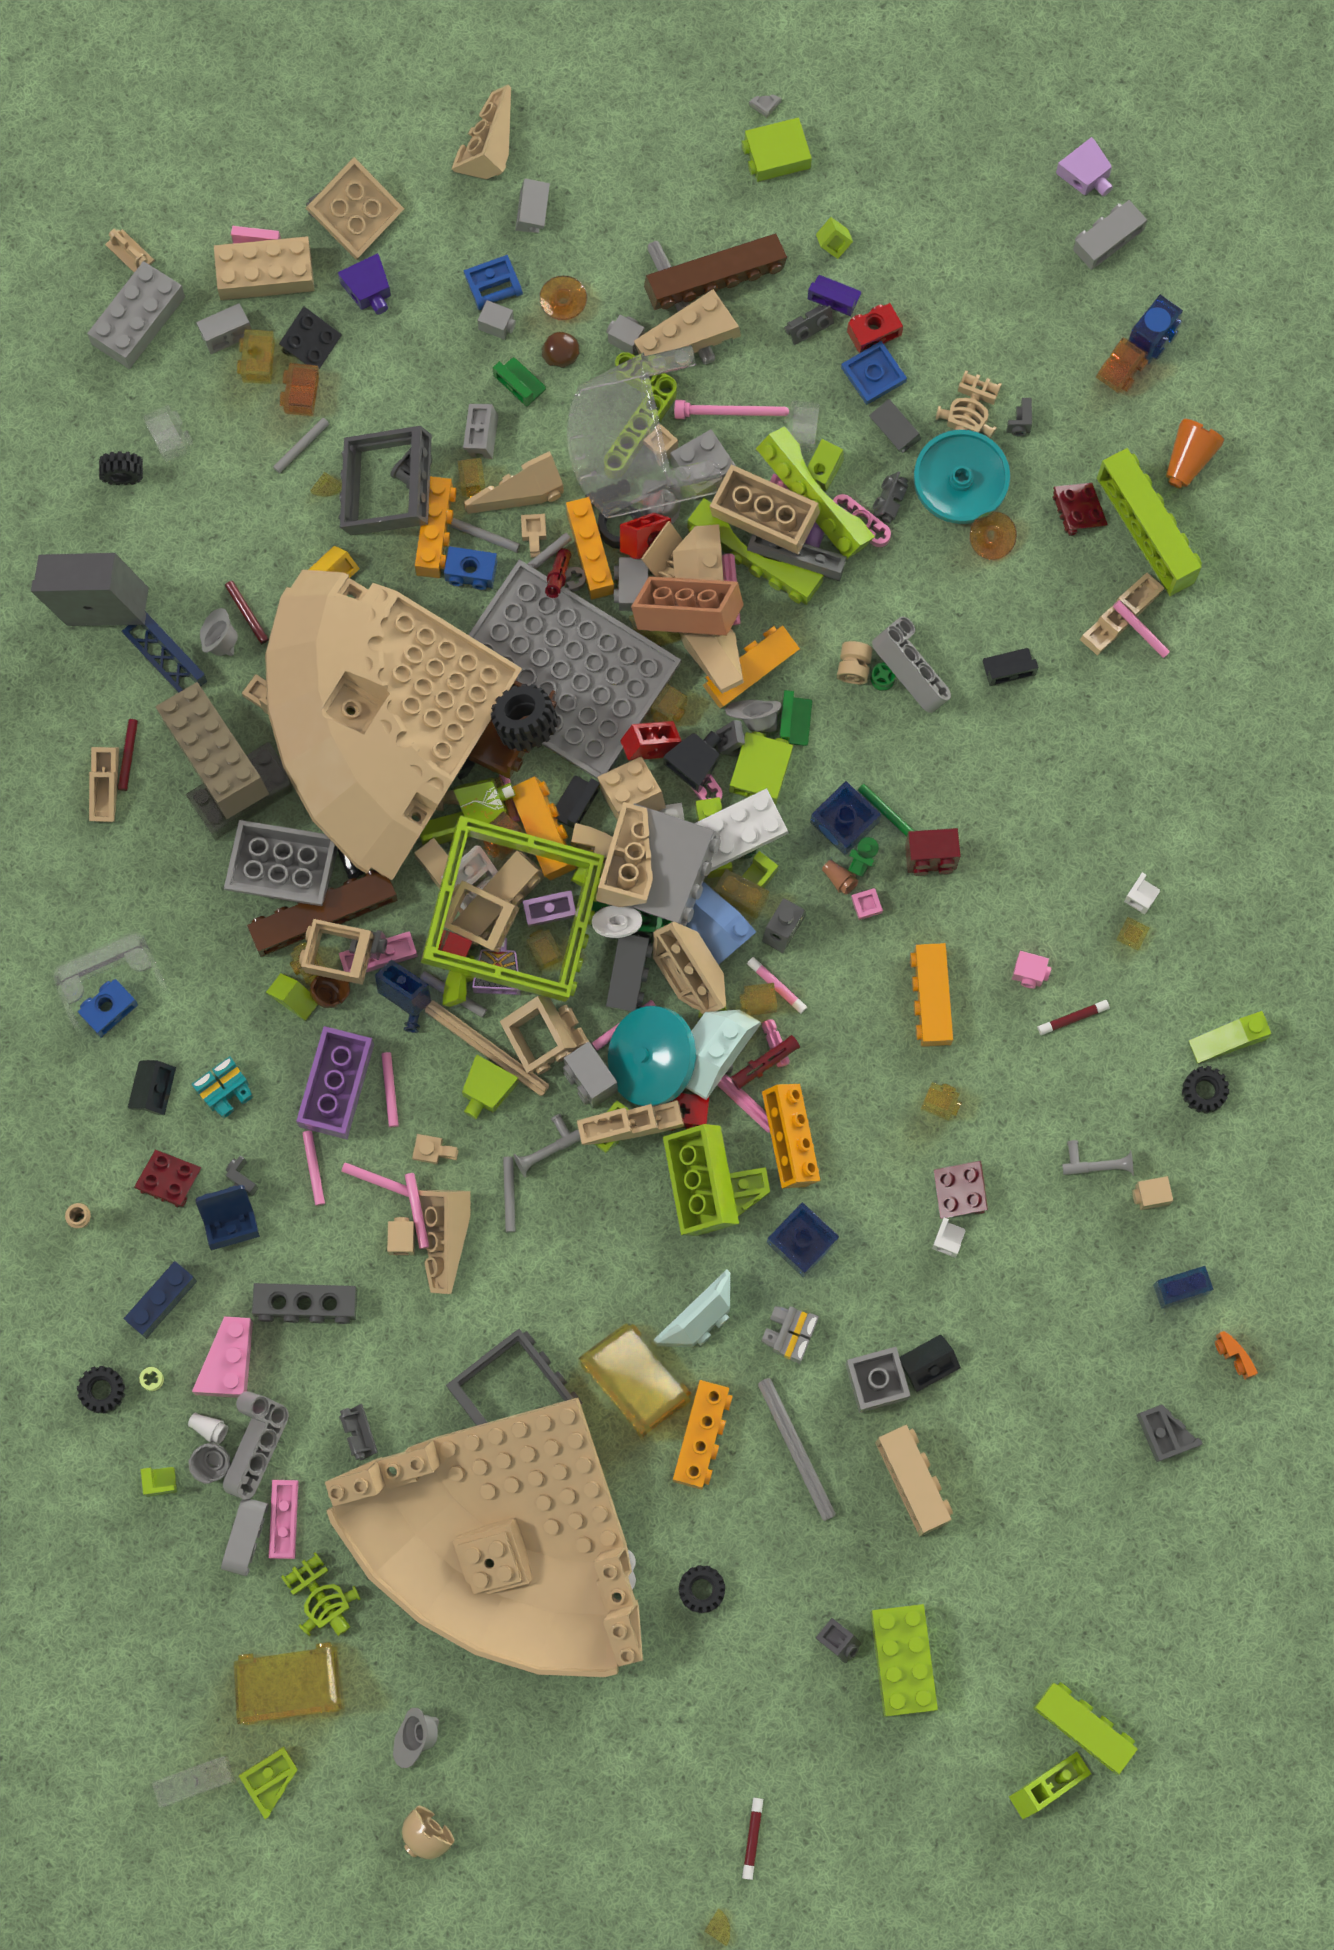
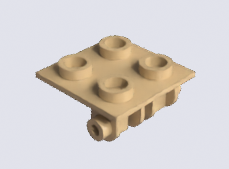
[641,521,683,578]

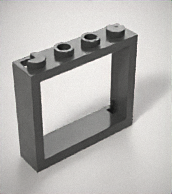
[338,426,432,535]
[446,1329,583,1426]

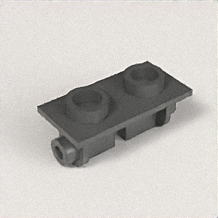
[784,305,834,345]
[873,471,908,523]
[339,1404,378,1461]

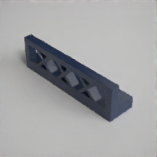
[121,611,207,693]

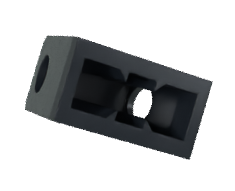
[663,731,722,793]

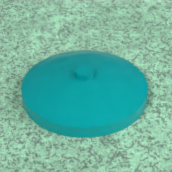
[914,430,1010,524]
[608,1006,696,1107]

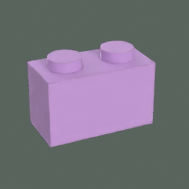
[523,890,576,927]

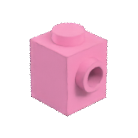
[1012,951,1051,989]

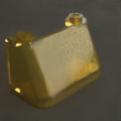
[578,1323,691,1442]
[233,1642,345,1726]

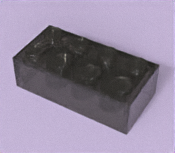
[185,742,295,841]

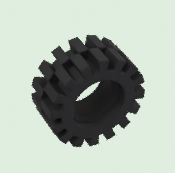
[99,451,143,485]
[1182,1066,1229,1114]
[77,1366,126,1414]
[679,1565,725,1613]

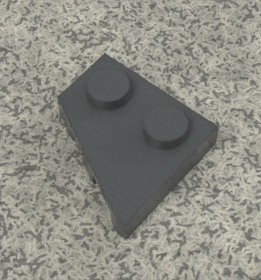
[1137,1405,1203,1463]

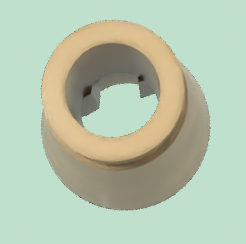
[65,1203,91,1228]

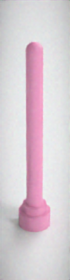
[674,400,789,419]

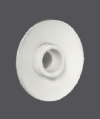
[592,906,642,938]

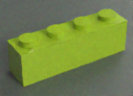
[1033,1682,1138,1775]

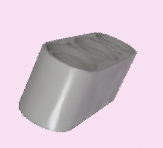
[221,1499,269,1576]

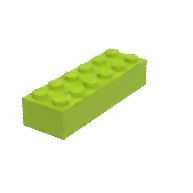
[1097,448,1202,596]

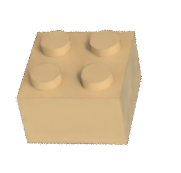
[597,757,666,821]

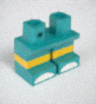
[191,1056,253,1118]

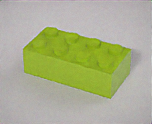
[663,1124,739,1236]
[870,1604,938,1717]

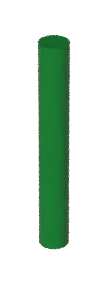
[857,784,914,837]

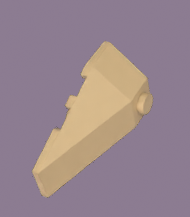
[452,85,511,179]
[464,451,564,514]

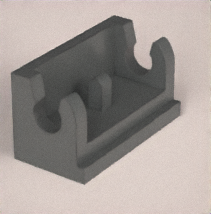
[869,399,921,454]

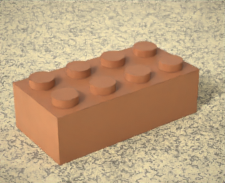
[631,576,744,636]

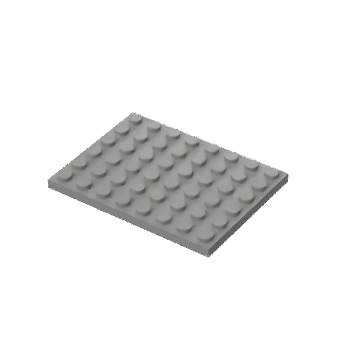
[469,560,682,780]

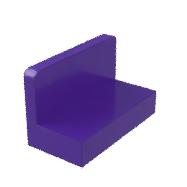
[807,275,861,317]

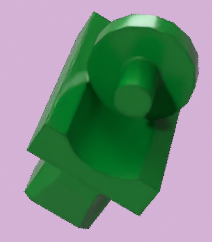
[848,837,879,877]

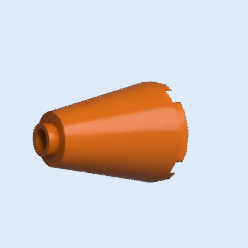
[1166,419,1224,489]

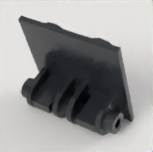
[279,306,342,372]

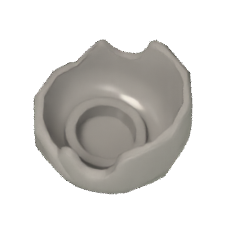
[189,1443,231,1484]

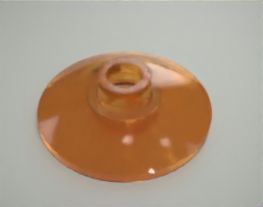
[540,275,587,320]
[970,511,1017,560]

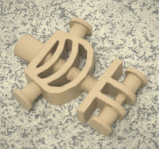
[936,371,1002,439]

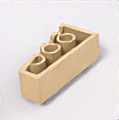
[634,289,741,367]
[452,851,545,946]

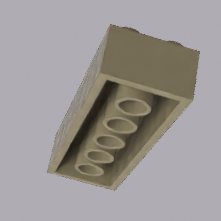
[155,682,269,819]

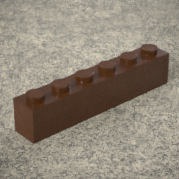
[644,233,787,311]
[247,869,398,957]

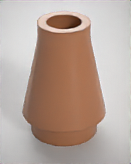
[822,860,858,895]

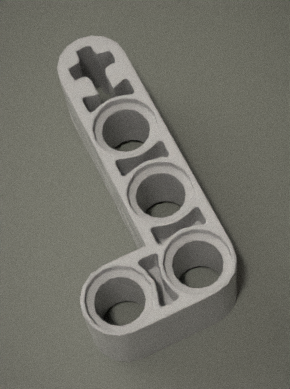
[872,616,951,713]
[223,1391,289,1500]

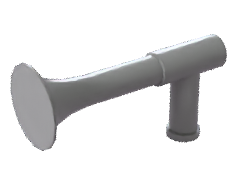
[513,1114,581,1177]
[1062,1140,1134,1176]

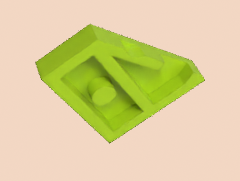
[730,1167,770,1216]
[239,1746,298,1819]

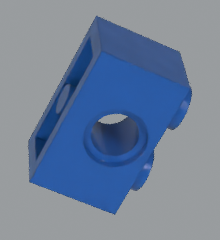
[444,546,497,590]
[78,979,138,1038]

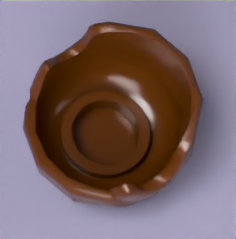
[542,332,579,368]
[310,969,350,1009]

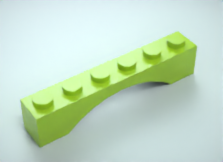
[756,426,875,559]
[687,498,824,605]

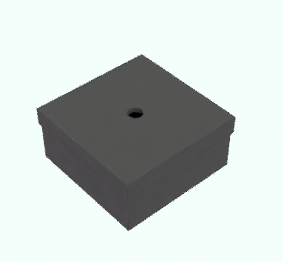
[31,553,149,626]

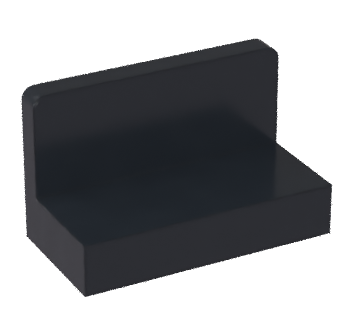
[982,648,1039,686]
[556,776,600,829]
[128,1060,176,1115]
[899,1335,961,1392]

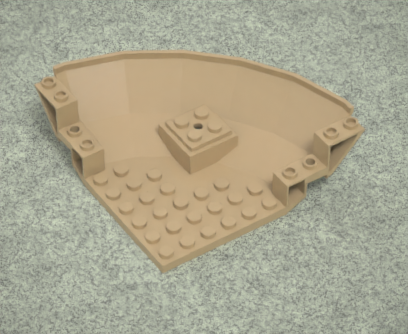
[265,570,522,880]
[325,1398,643,1677]

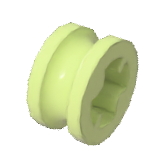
[139,1367,164,1391]

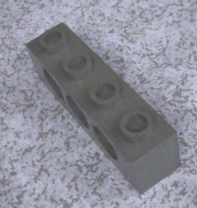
[252,1283,358,1324]

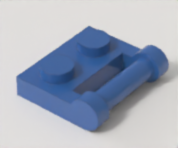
[464,255,523,310]

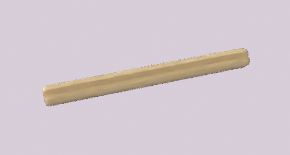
[425,1000,549,1096]

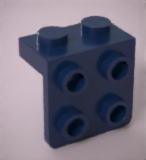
[195,1185,260,1251]

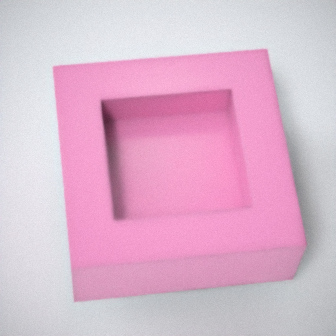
[851,888,883,920]

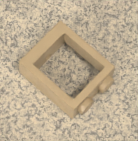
[444,880,520,953]
[299,919,375,985]
[500,996,576,1075]

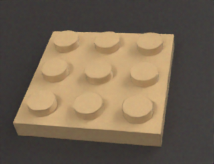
[306,157,404,259]

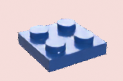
[841,341,907,405]

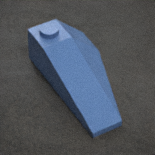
[686,882,756,965]

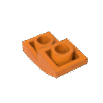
[1215,1331,1258,1380]

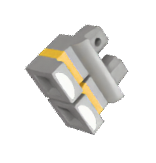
[761,1306,819,1364]

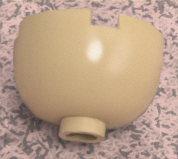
[402,1806,454,1860]

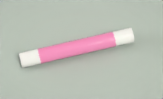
[747,957,807,1014]

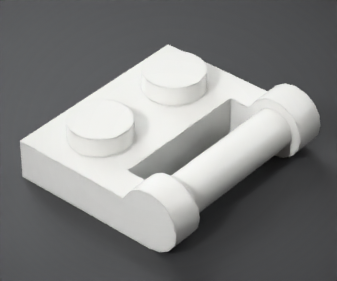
[441,846,498,910]

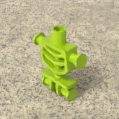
[281,1552,361,1636]

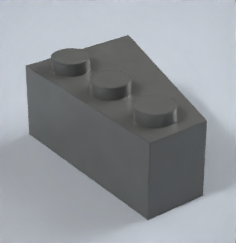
[606,933,653,1011]

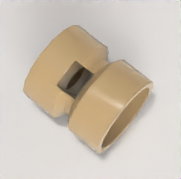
[837,641,873,685]

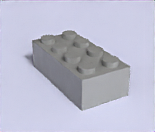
[87,261,185,369]

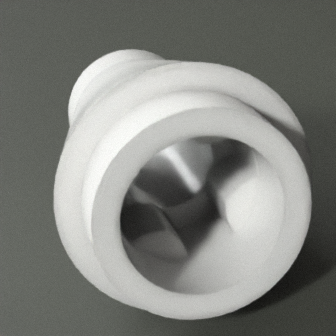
[188,1412,228,1444]

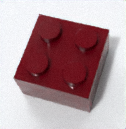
[905,828,961,876]

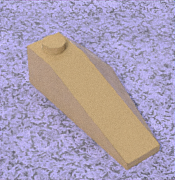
[679,629,744,694]
[596,802,653,907]
[418,1190,471,1294]

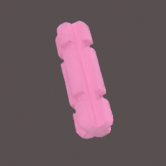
[762,1019,790,1067]

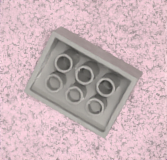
[224,820,338,906]

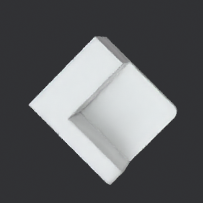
[1124,872,1160,914]
[932,1217,965,1258]

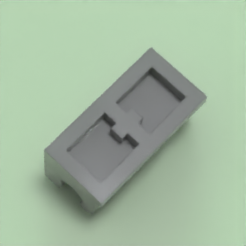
[515,179,550,233]
[196,304,254,354]
[463,404,499,459]

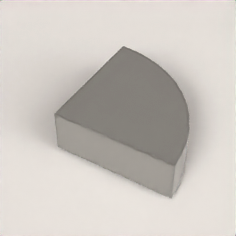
[749,95,782,118]

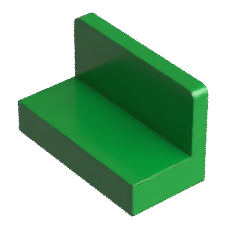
[493,357,546,407]
[780,690,812,746]

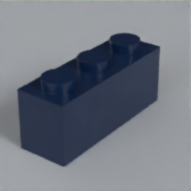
[123,1261,197,1339]

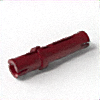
[545,548,572,598]
[730,1035,800,1090]

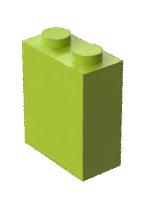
[741,117,812,182]
[729,731,793,806]

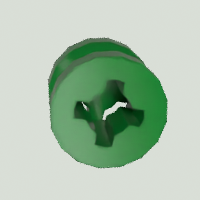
[871,663,896,691]

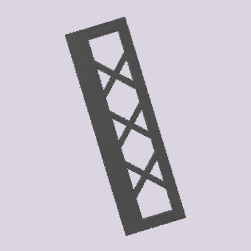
[747,534,847,582]

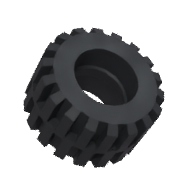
[491,684,558,751]

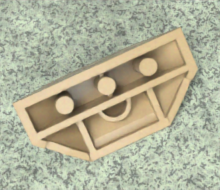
[673,525,724,581]
[653,922,726,1014]

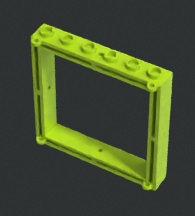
[421,816,605,1002]

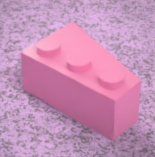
[192,1317,253,1398]

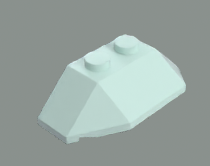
[686,1010,761,1100]
[654,1269,730,1347]

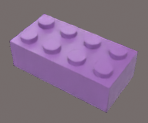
[296,1026,374,1139]

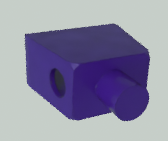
[338,253,391,315]

